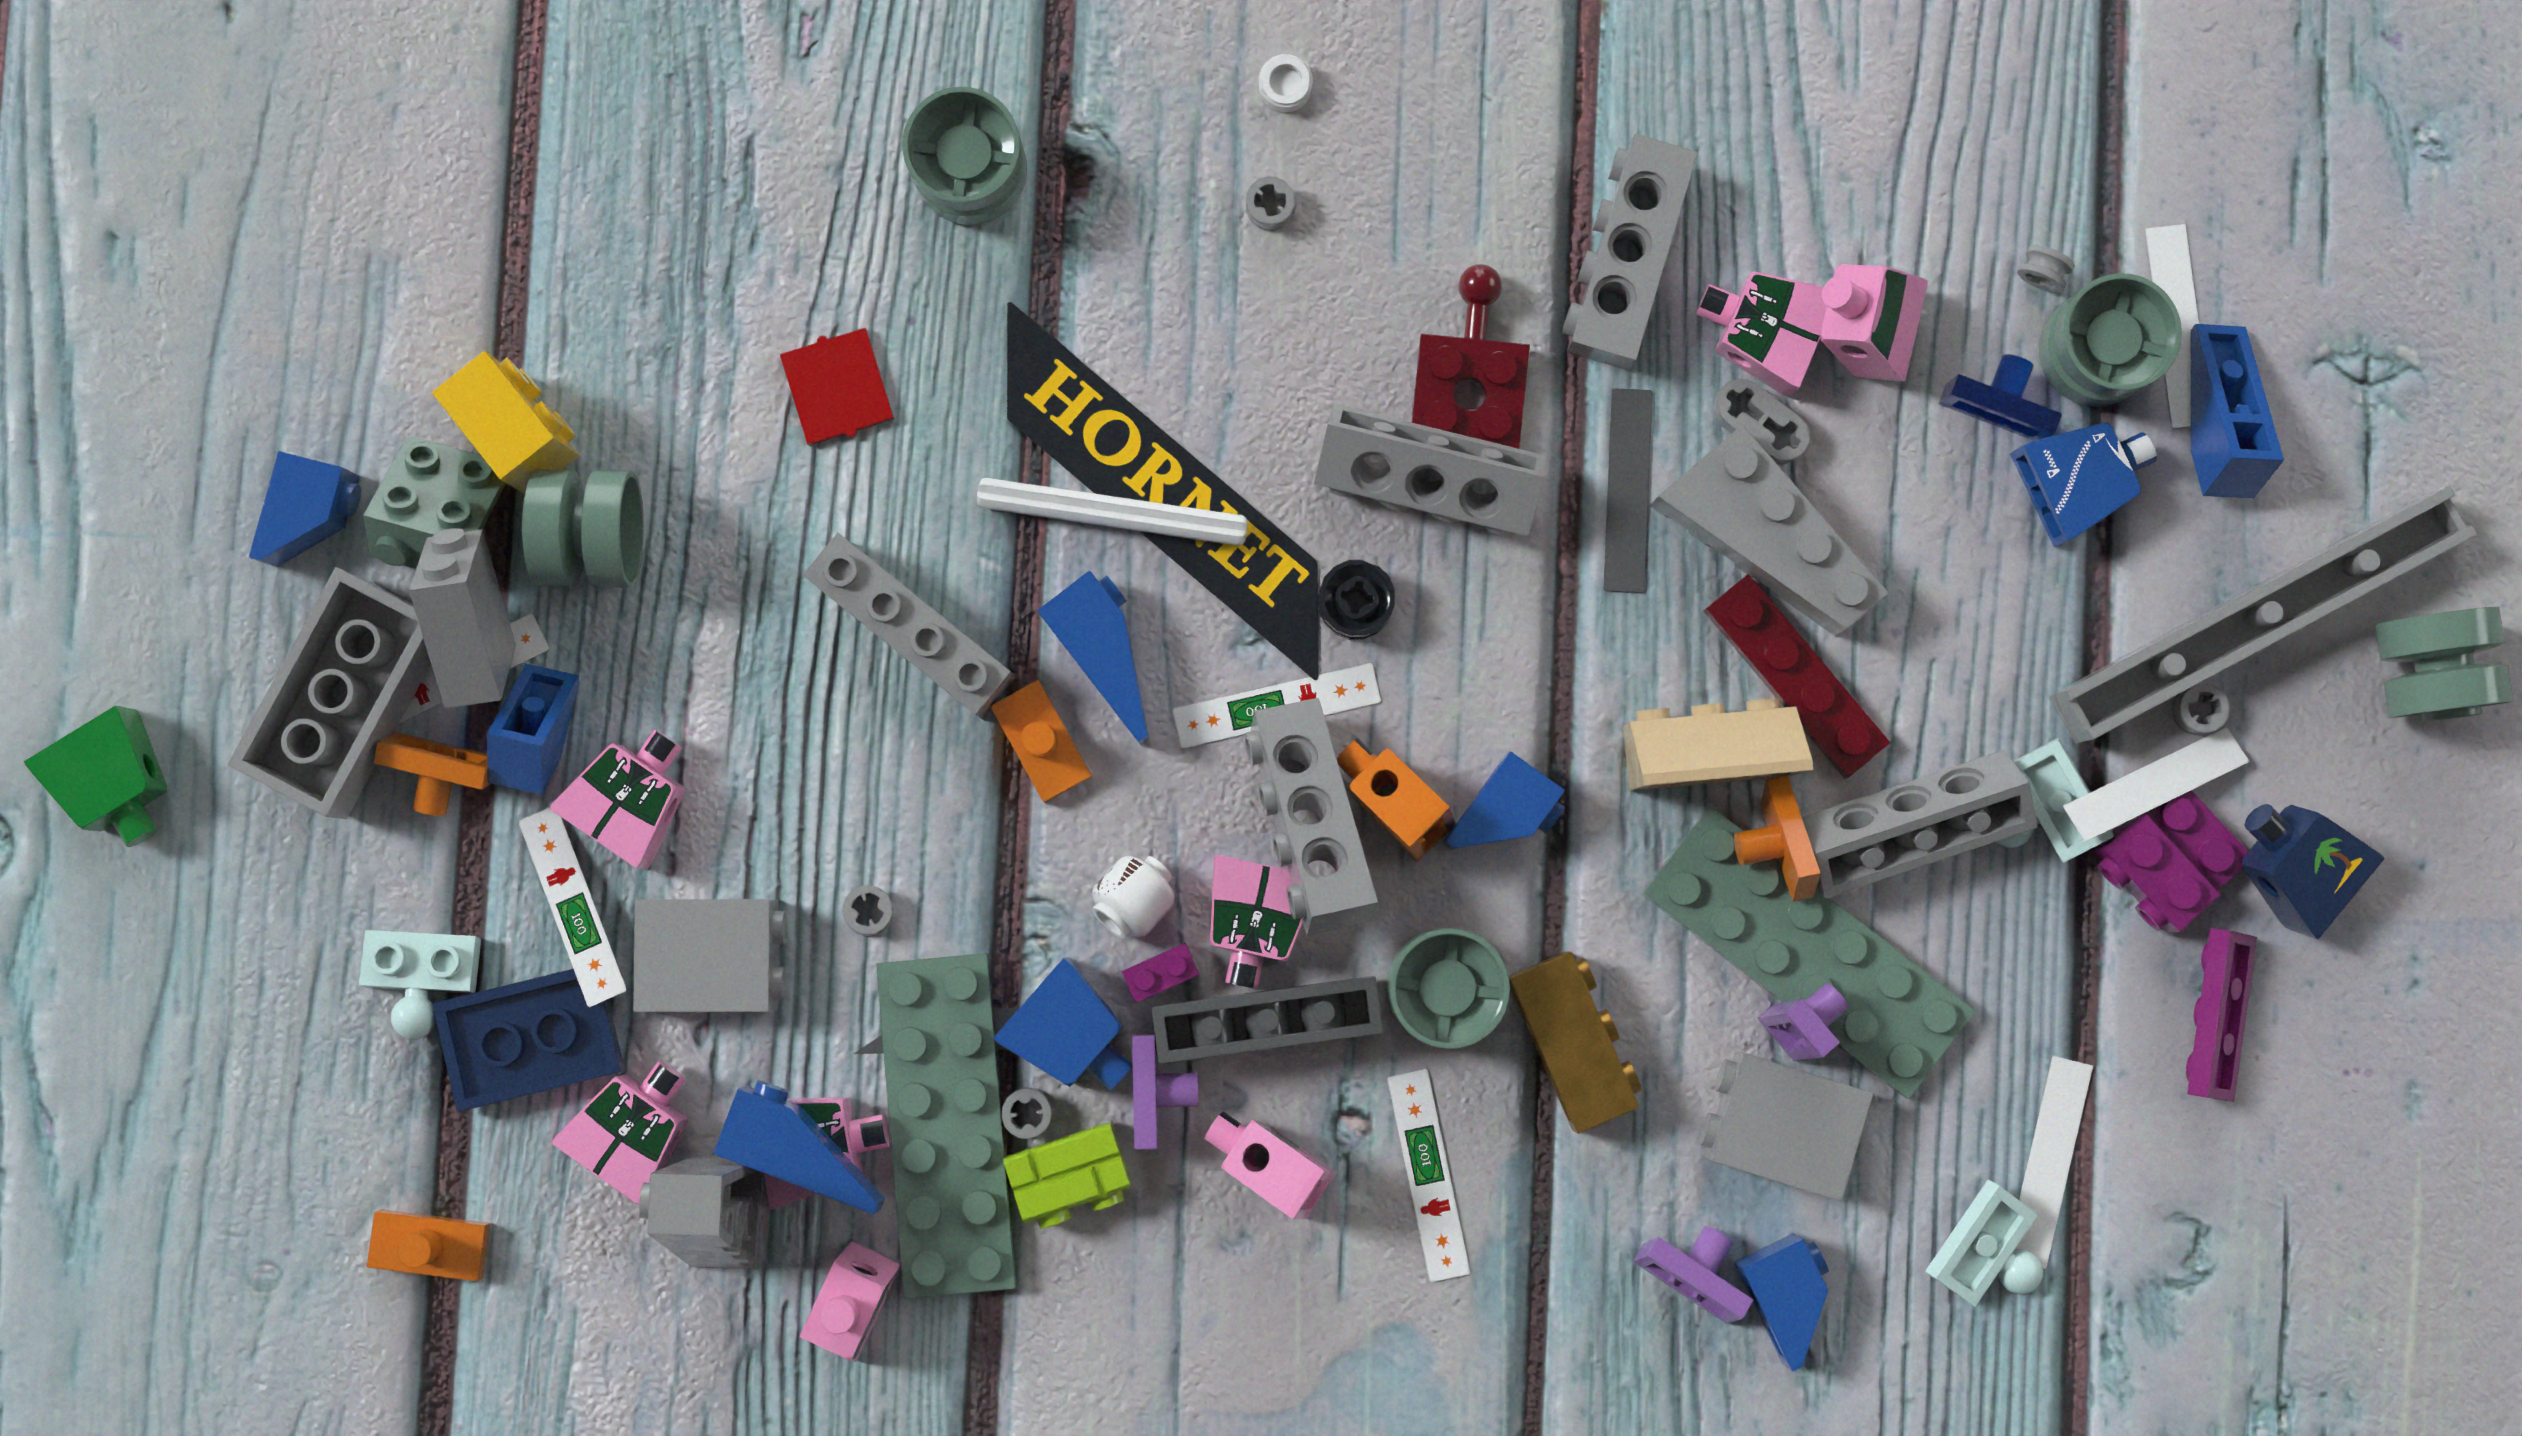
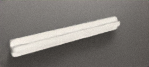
[977,478,1248,546]

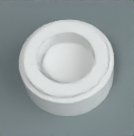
[1259,54,1313,113]

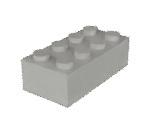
[227,567,431,819]

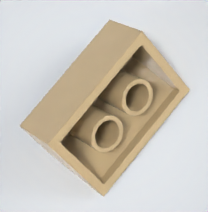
[1623,698,1814,791]

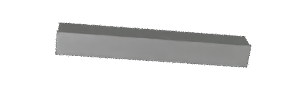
[2049,486,2477,744]

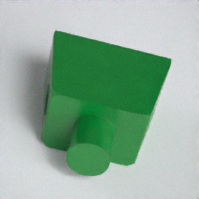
[24,705,167,847]

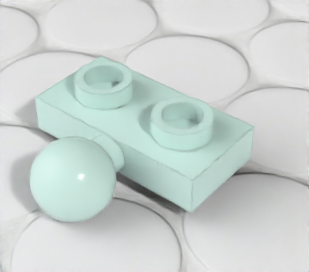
[1996,738,2114,863]
[359,930,481,1040]
[1925,1180,2043,1307]

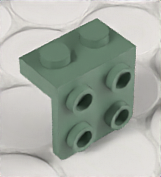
[363,437,506,569]

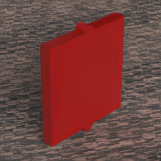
[780,328,895,446]

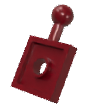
[1411,264,1530,449]

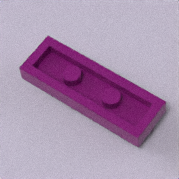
[2186,928,2257,1102]

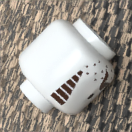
[1092,855,1174,939]

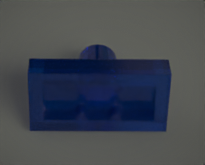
[1938,354,2062,441]

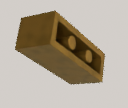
[1508,951,1642,1134]

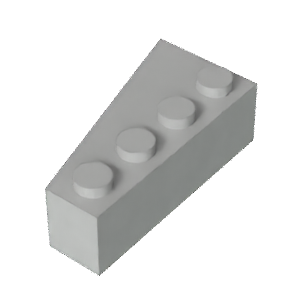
[1650,425,1889,636]
[639,1155,762,1269]

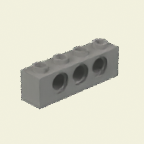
[1562,133,1698,371]
[1314,404,1548,537]
[803,532,1016,720]
[1244,698,1378,936]
[1802,750,2037,899]

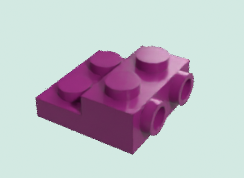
[2091,790,2248,932]

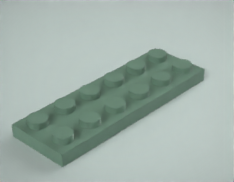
[1641,806,1976,1099]
[876,953,1017,1299]

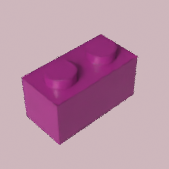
[1121,943,1200,1003]

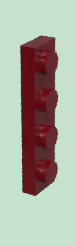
[1703,574,1891,779]

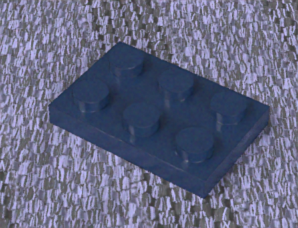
[432,969,625,1112]

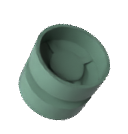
[902,87,1027,225]
[2039,273,2182,407]
[522,469,644,588]
[2375,607,2514,722]
[1386,928,1510,1049]

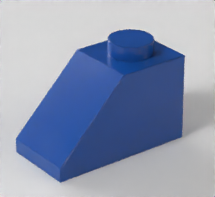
[248,451,361,567]
[487,663,579,795]
[1442,751,1565,850]
[1734,1233,1829,1372]

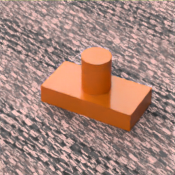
[990,680,1093,803]
[374,732,491,816]
[1734,775,1821,902]
[367,1209,491,1281]

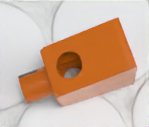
[1337,738,1456,862]

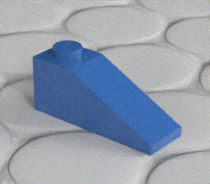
[2191,324,2284,499]
[1037,570,1149,745]
[713,1080,885,1214]

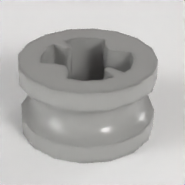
[1246,176,1295,231]
[2017,245,2075,293]
[2172,683,2230,735]
[843,885,894,936]
[1002,1087,1053,1139]

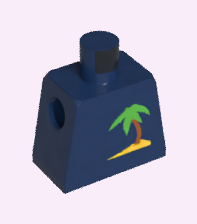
[2242,804,2385,940]

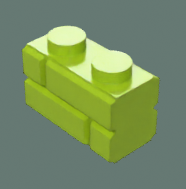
[1003,1121,1133,1229]

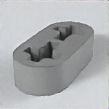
[1713,379,1810,465]

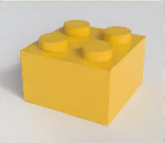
[431,350,580,494]

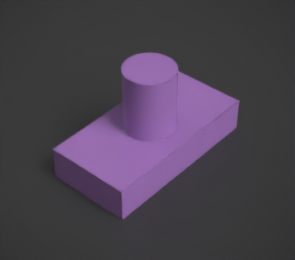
[1757,983,1849,1061]
[1132,1034,1199,1149]
[1633,1226,1753,1324]

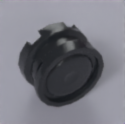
[1318,560,1395,640]

